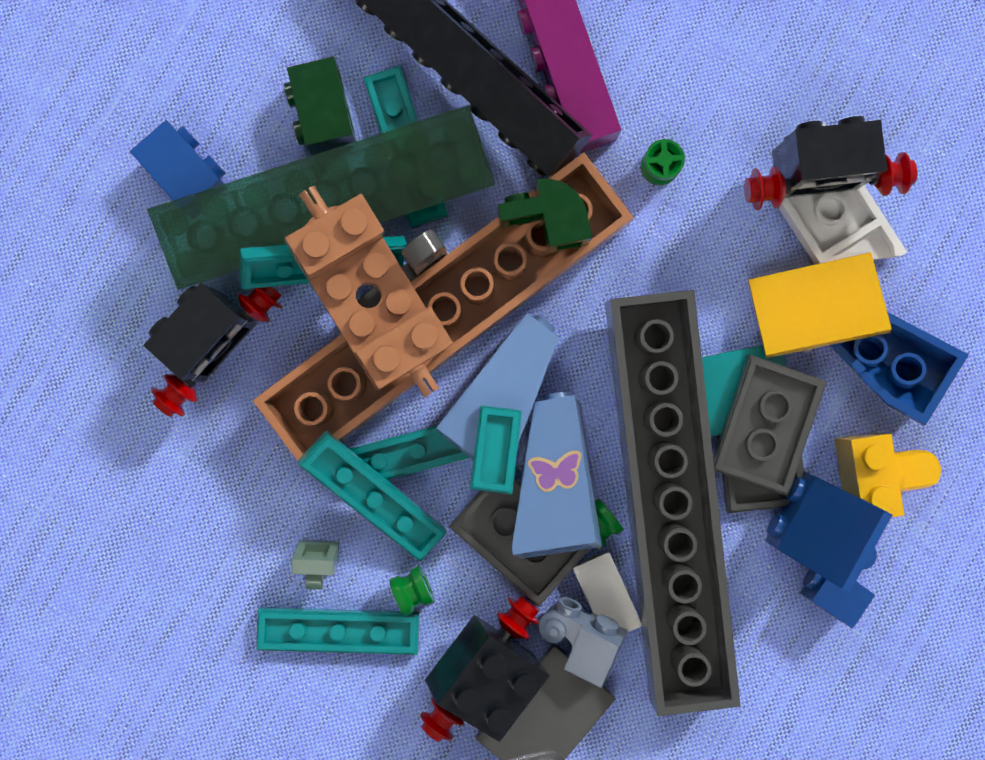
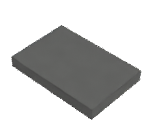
[713,355,827,496]
[449,477,590,607]
[476,643,616,760]

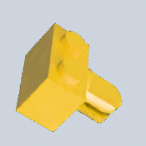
[834,433,941,518]

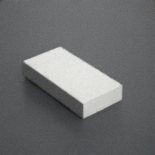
[573,550,642,632]

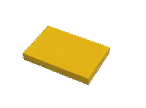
[748,252,892,358]

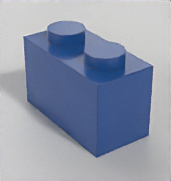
[129,120,229,219]

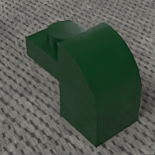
[497,179,592,253]

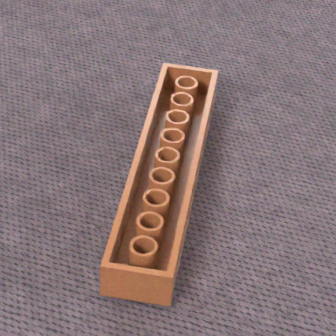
[252,152,634,461]

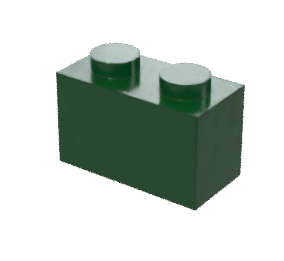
[284,56,358,156]

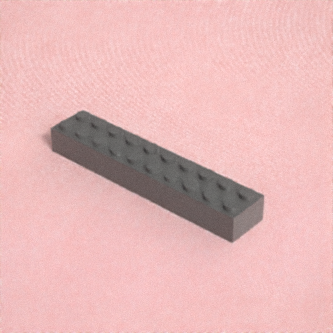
[605,290,741,716]

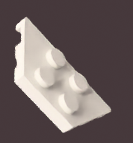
[779,123,907,265]

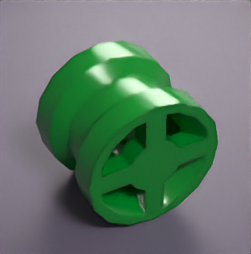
[640,139,685,186]
[595,498,624,550]
[389,565,435,616]

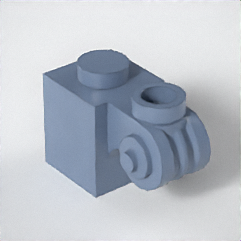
[539,597,628,688]

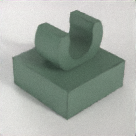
[292,540,339,590]

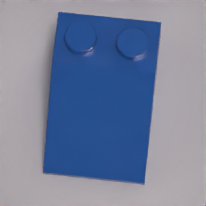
[765,472,893,593]

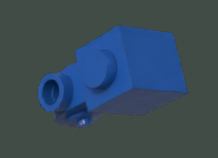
[800,548,877,629]

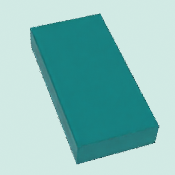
[470,405,522,495]

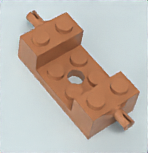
[285,186,454,397]

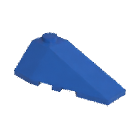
[830,312,969,426]

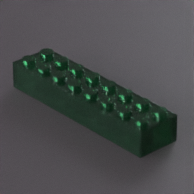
[147,105,495,290]

